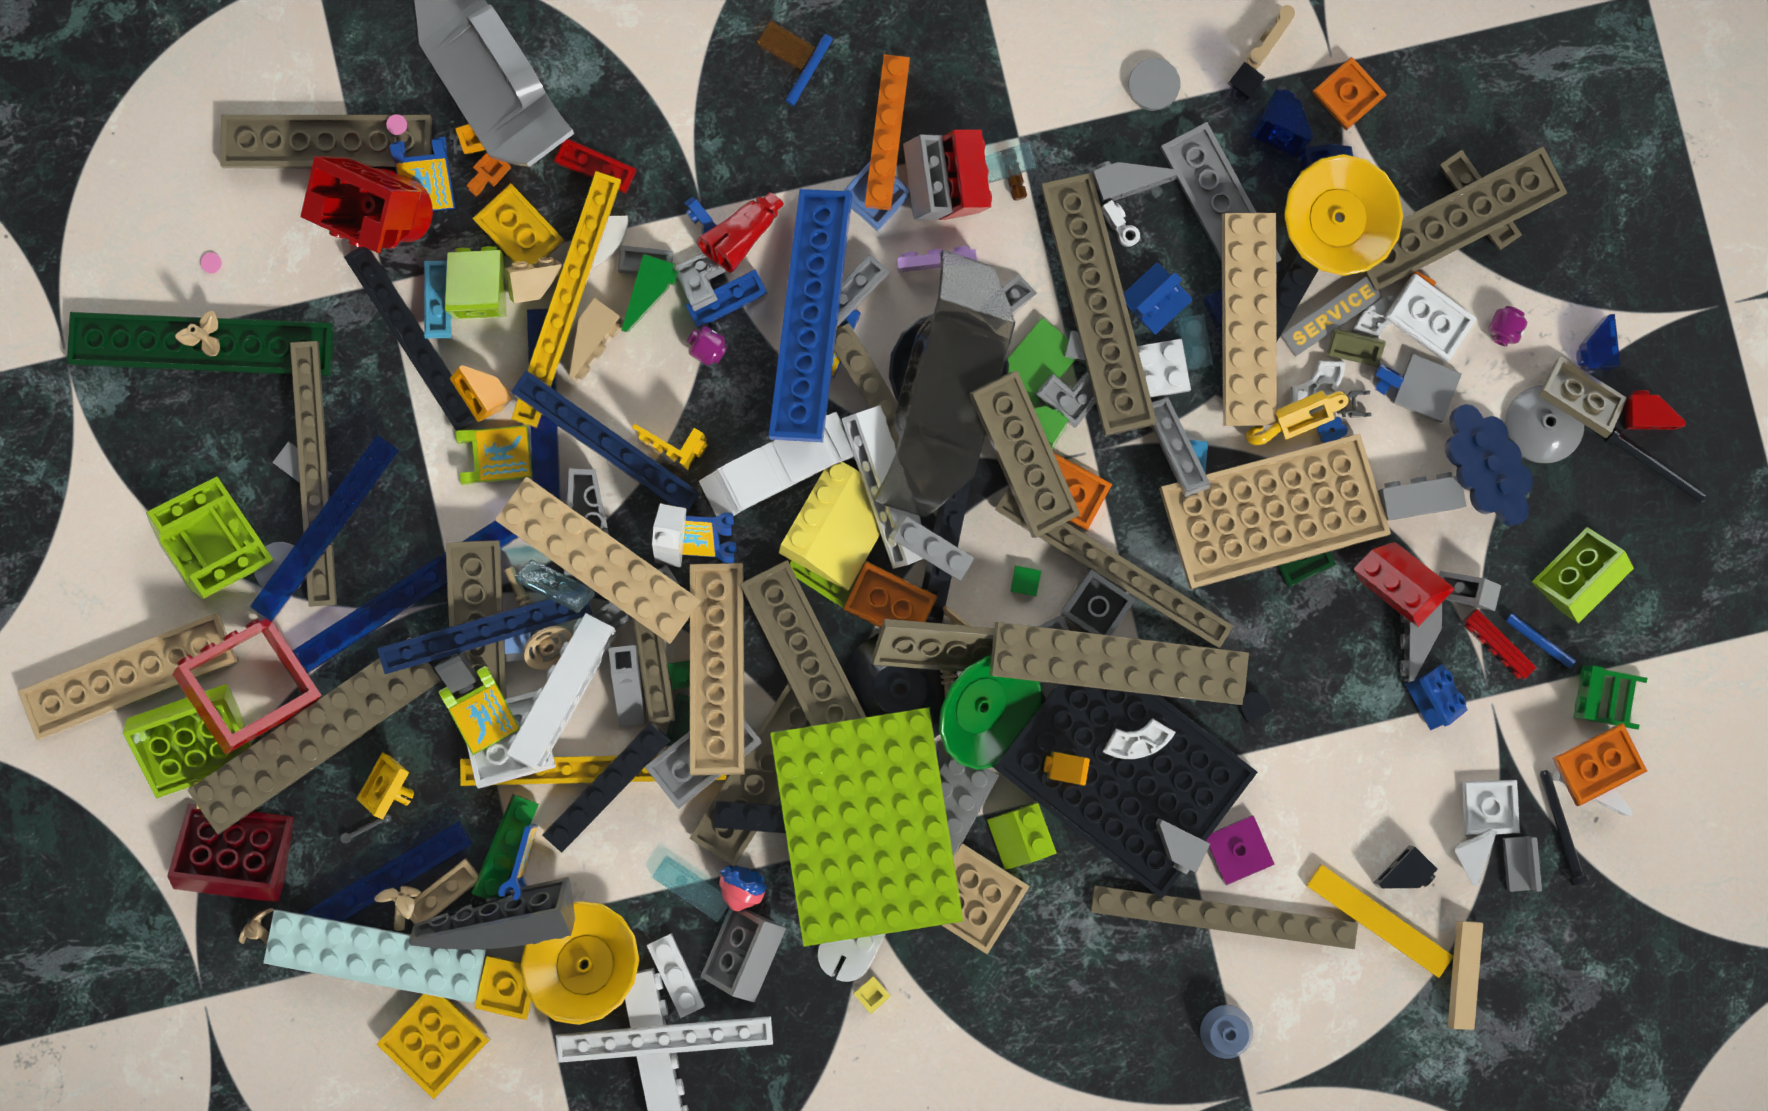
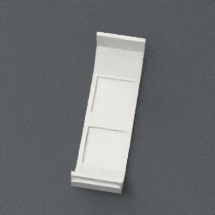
[699,412,855,517]

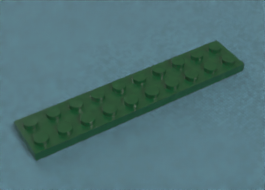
[67,312,334,376]

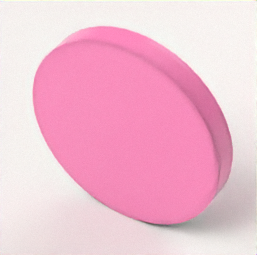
[386,114,407,135]
[201,253,222,273]

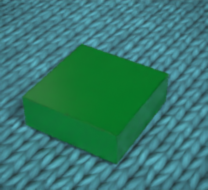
[1010,566,1041,597]

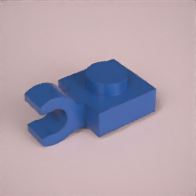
[684,197,717,235]

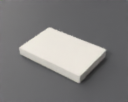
[1384,274,1477,362]

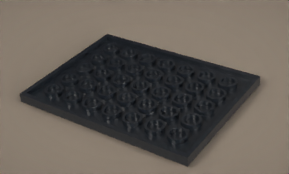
[993,684,1258,899]

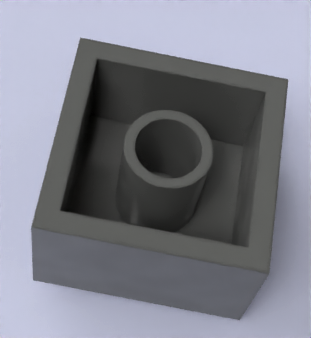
[1059,569,1136,636]

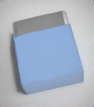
[504,632,533,662]

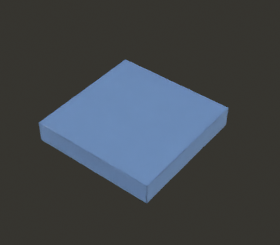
[843,162,910,232]

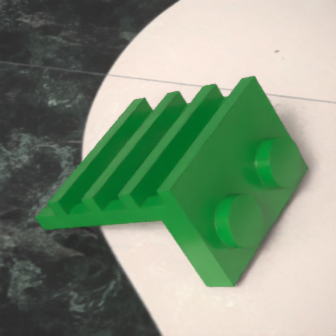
[1573,666,1648,730]

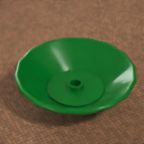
[939,656,1043,770]

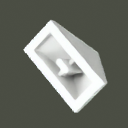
[1455,830,1497,886]

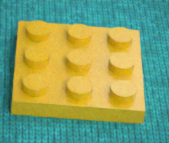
[376,994,491,1100]

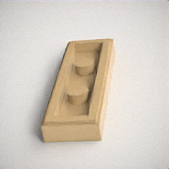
[410,858,479,924]

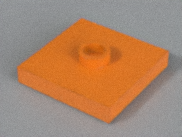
[1312,57,1386,131]

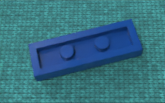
[685,269,768,329]

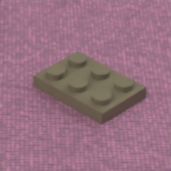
[1539,356,1627,438]

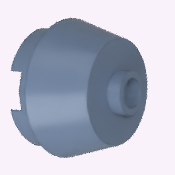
[1200,1005,1253,1059]

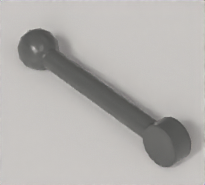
[340,813,392,844]

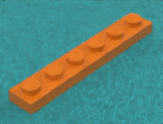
[865,54,910,211]

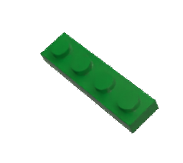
[472,794,539,899]

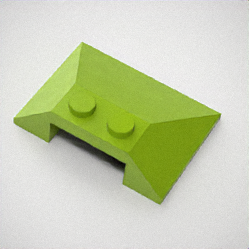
[146,477,274,599]

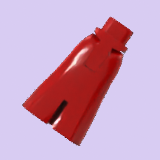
[697,192,784,273]

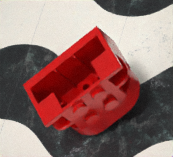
[300,156,433,253]

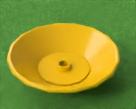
[1284,154,1403,276]
[520,901,639,1025]

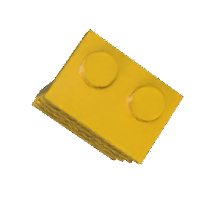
[632,423,708,470]

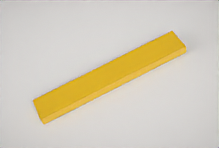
[1306,864,1454,978]

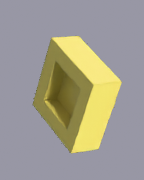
[853,975,891,1014]

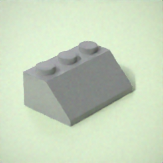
[700,908,786,1002]

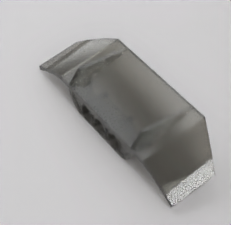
[873,250,1015,518]

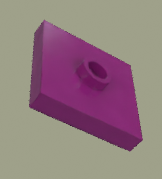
[1206,815,1275,885]

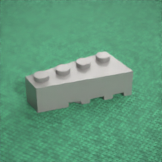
[564,468,609,576]

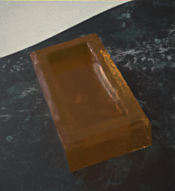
[757,21,815,71]

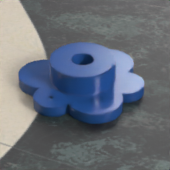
[1317,417,1348,443]

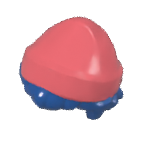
[719,865,766,911]

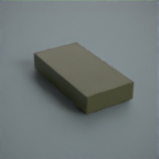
[1327,328,1386,367]

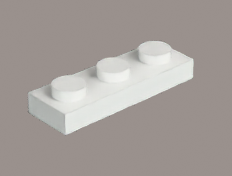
[647,933,705,1018]

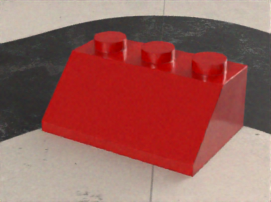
[939,130,992,220]
[1354,542,1454,627]

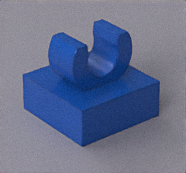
[1375,363,1404,395]

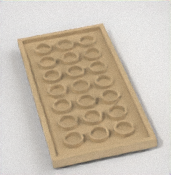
[1159,434,1391,590]

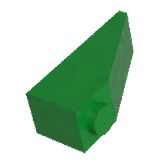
[621,254,679,332]

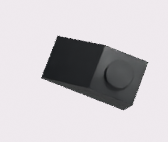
[1373,845,1438,889]

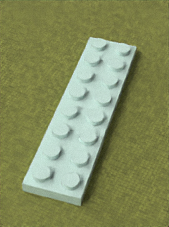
[264,910,486,1003]

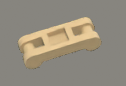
[1246,5,1295,69]

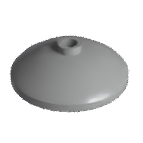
[1505,385,1584,464]

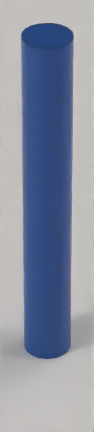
[785,34,833,106]
[1505,613,1576,669]

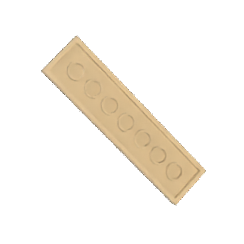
[1222,213,1277,426]
[495,477,701,644]
[690,563,745,775]
[18,612,238,740]

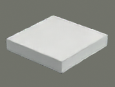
[1462,780,1520,835]

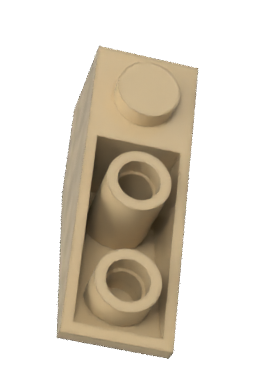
[569,297,622,383]

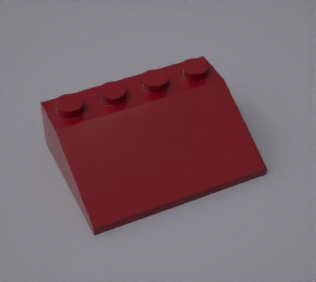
[167,804,294,902]

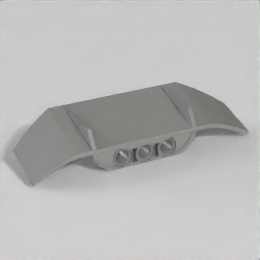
[414,0,574,167]

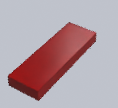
[554,139,637,194]

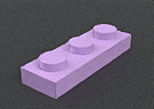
[897,246,977,273]

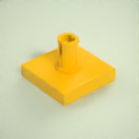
[356,752,414,820]

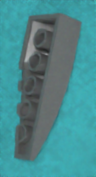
[409,877,575,950]

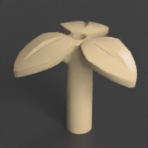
[175,310,220,356]
[374,886,421,931]
[239,908,274,944]

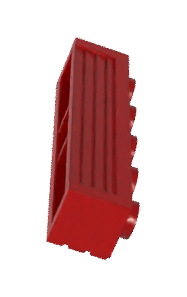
[1462,609,1537,679]

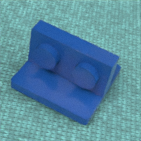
[1124,263,1192,335]
[1406,664,1468,731]

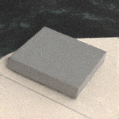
[1393,354,1462,423]

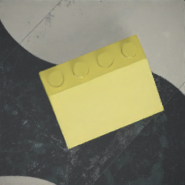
[779,462,881,591]

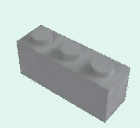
[903,135,953,220]
[1378,472,1467,521]
[889,515,975,581]

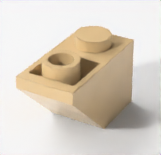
[505,257,562,304]

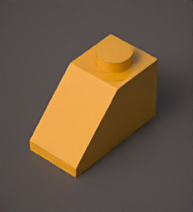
[450,365,512,422]
[1044,751,1090,786]

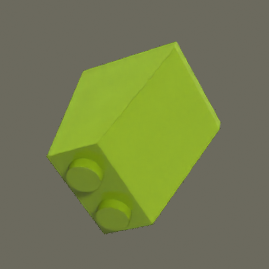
[445,246,507,319]

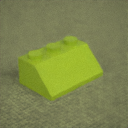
[1532,527,1634,623]

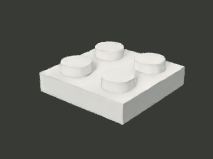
[1137,339,1191,398]

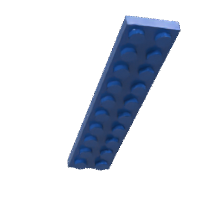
[769,189,853,443]

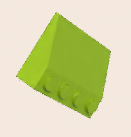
[123,684,252,798]

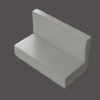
[1502,836,1542,892]

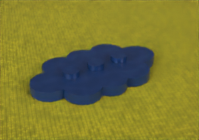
[1445,404,1533,526]

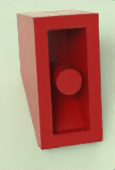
[1624,390,1686,429]

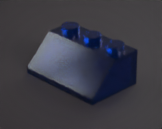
[1250,89,1313,158]

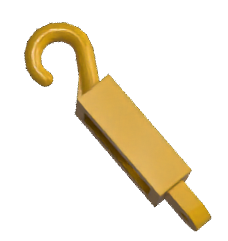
[1245,390,1348,445]

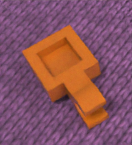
[467,153,511,197]

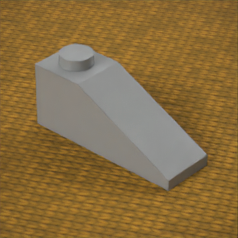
[1092,161,1178,205]

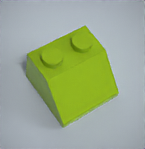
[987,802,1057,870]

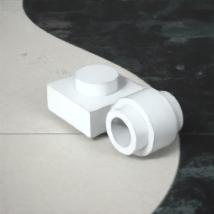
[1101,200,1140,247]

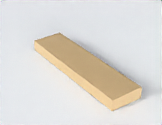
[1448,921,1483,1030]

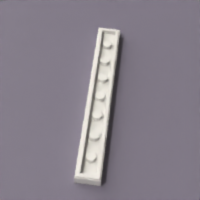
[556,1016,773,1063]

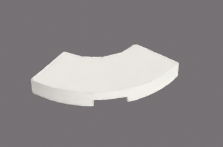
[592,216,628,267]
[1352,295,1398,338]
[1291,361,1345,403]
[1102,719,1176,759]

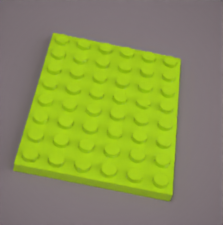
[770,708,963,947]

